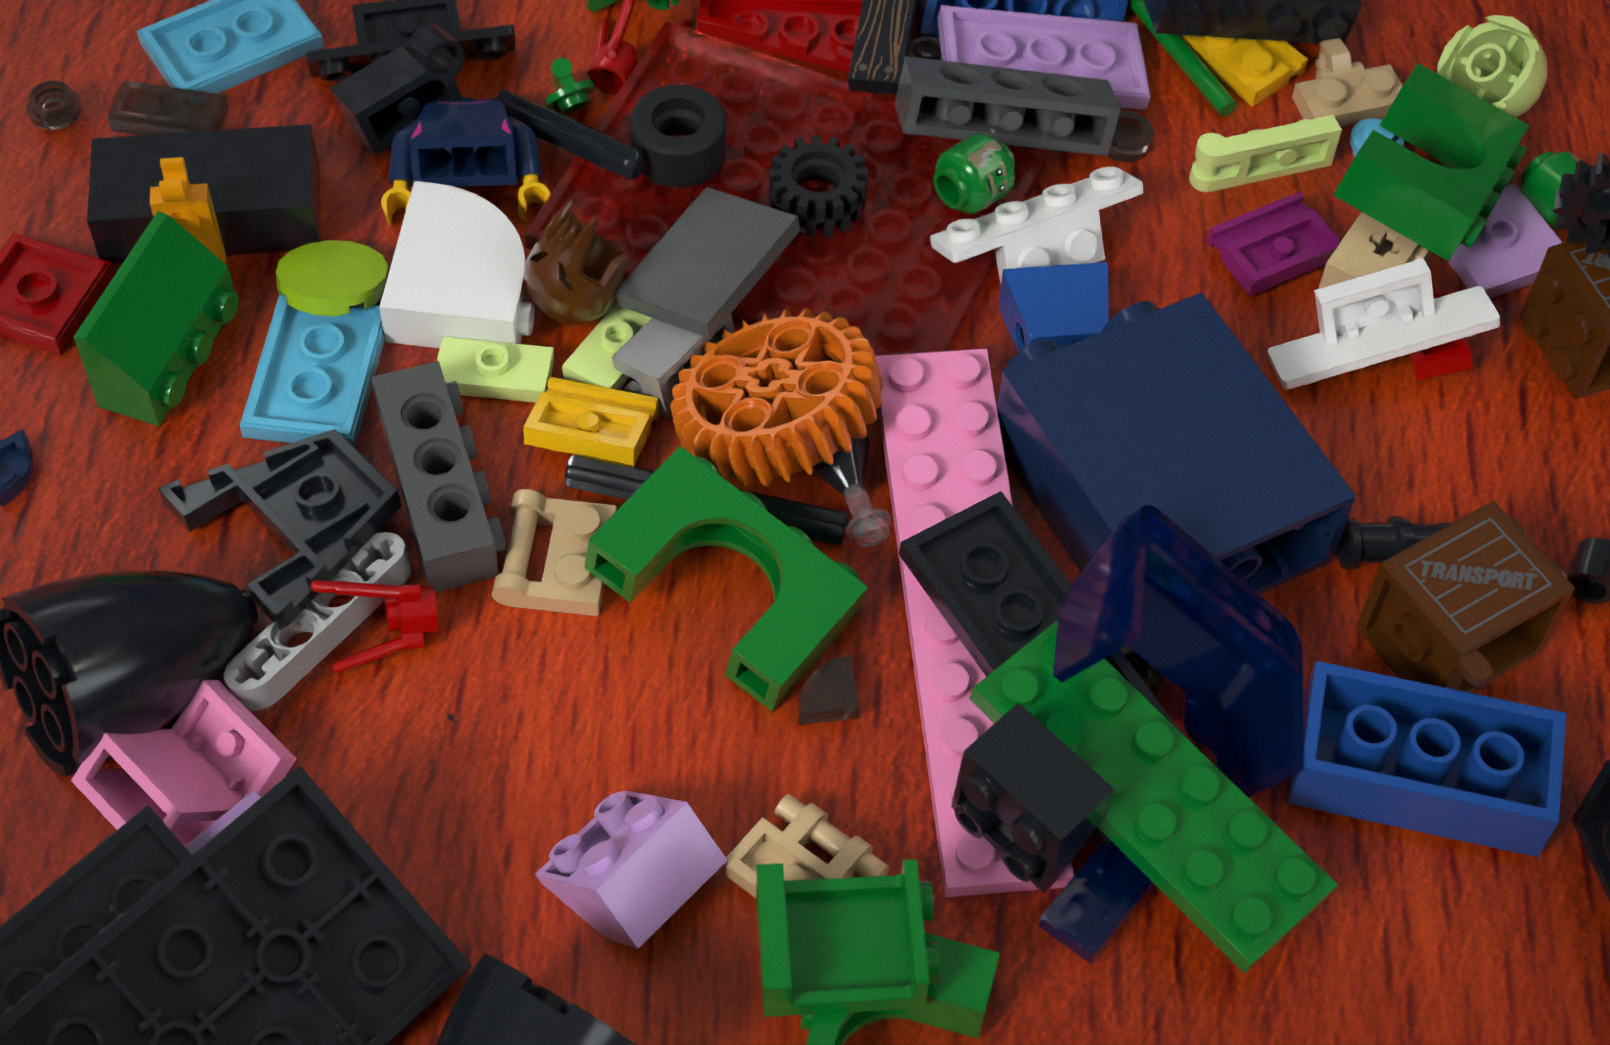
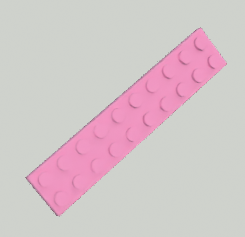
[875,349,1074,897]

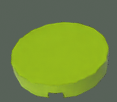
[276,240,389,316]

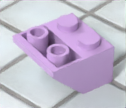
[535,790,727,948]

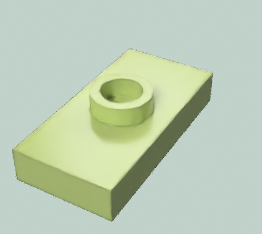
[562,302,652,390]
[437,336,555,403]

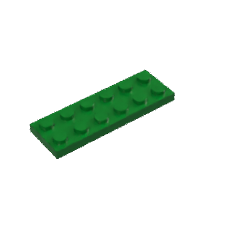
[969,617,1338,974]

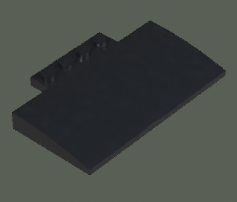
[0,765,472,1045]

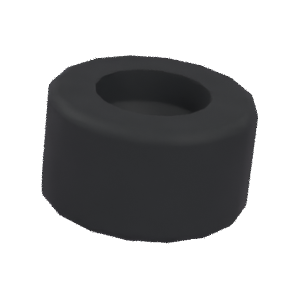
[630,85,727,188]

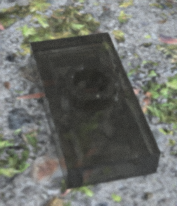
[108,80,229,135]

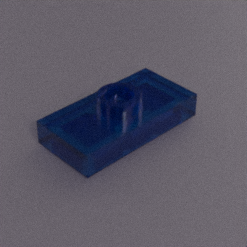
[1039,840,1155,964]

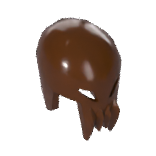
[524,199,629,327]

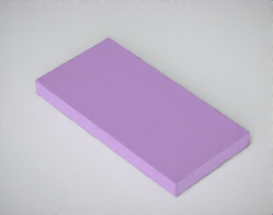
[937,5,1151,110]

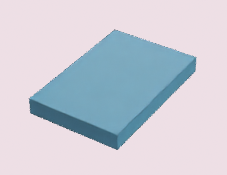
[137,0,324,107]
[240,294,385,449]

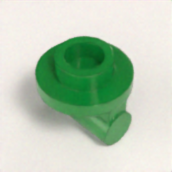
[545,58,596,114]

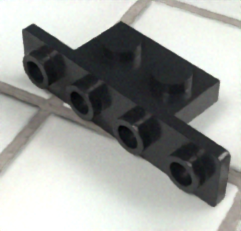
[306,0,515,82]

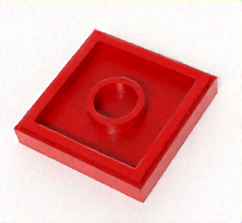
[0,232,115,355]

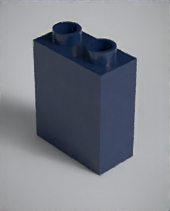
[997,292,1356,647]

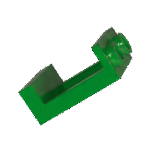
[756,859,940,1017]

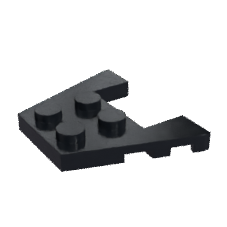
[158,429,402,631]

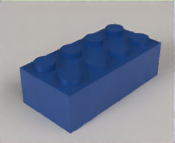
[1287,661,1567,857]

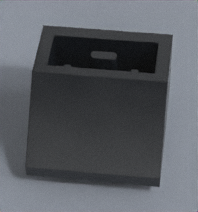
[951,702,1115,893]

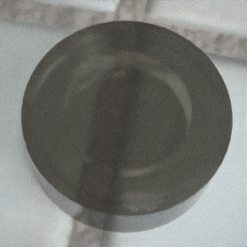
[1108,111,1153,162]

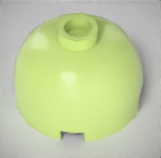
[1437,15,1547,118]

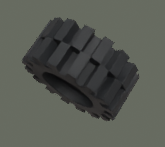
[769,135,868,238]

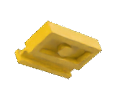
[1183,35,1308,107]
[523,377,659,466]

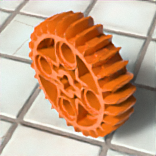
[670,309,883,487]

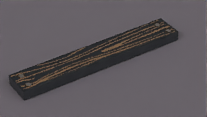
[848,0,918,95]

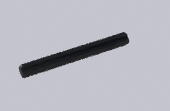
[565,454,848,545]

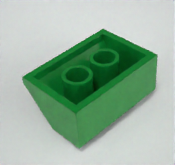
[74,211,238,426]

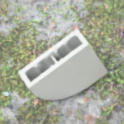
[379,181,535,348]

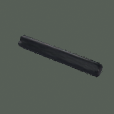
[491,89,647,180]

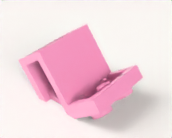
[71,680,297,846]

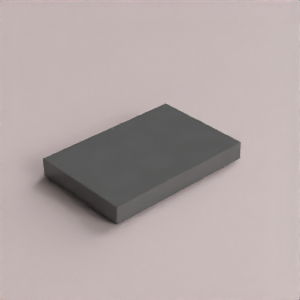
[615,187,800,338]

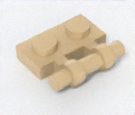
[722,794,890,898]

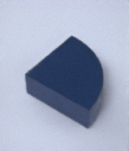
[0,429,34,507]

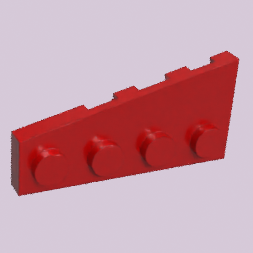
[697,0,863,72]

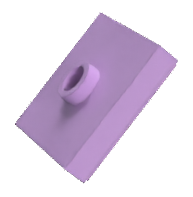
[1447,183,1562,299]

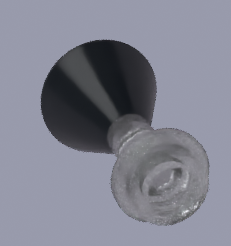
[812,435,892,547]

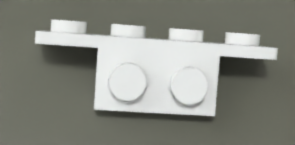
[930,167,1144,286]
[1268,258,1500,390]

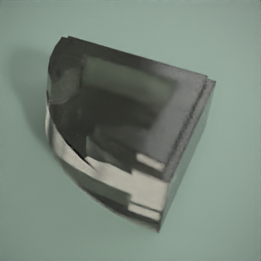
[798,655,860,725]

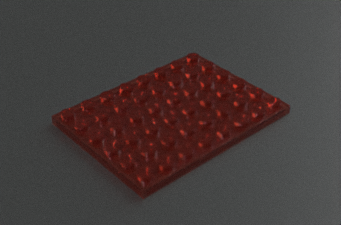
[525,21,1048,356]

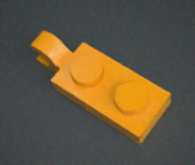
[150,157,226,264]

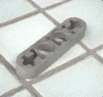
[224,532,413,711]

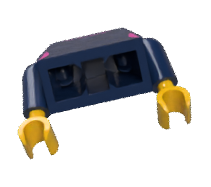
[381,97,550,226]

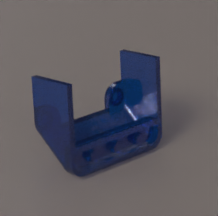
[1053,505,1304,798]

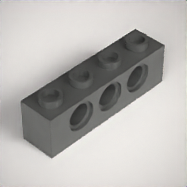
[895,56,1121,156]
[371,361,506,592]

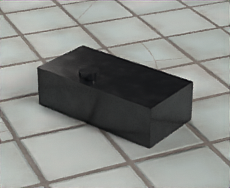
[87,124,321,263]

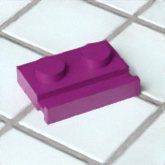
[1207,192,1341,296]

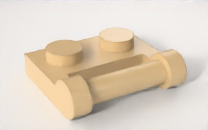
[492,489,617,616]

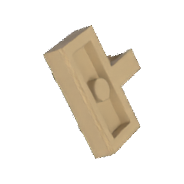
[1292,38,1402,127]

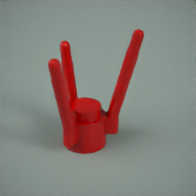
[587,0,690,95]
[311,580,438,673]

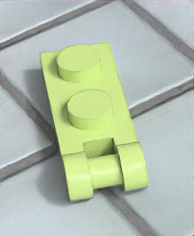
[1189,115,1342,192]

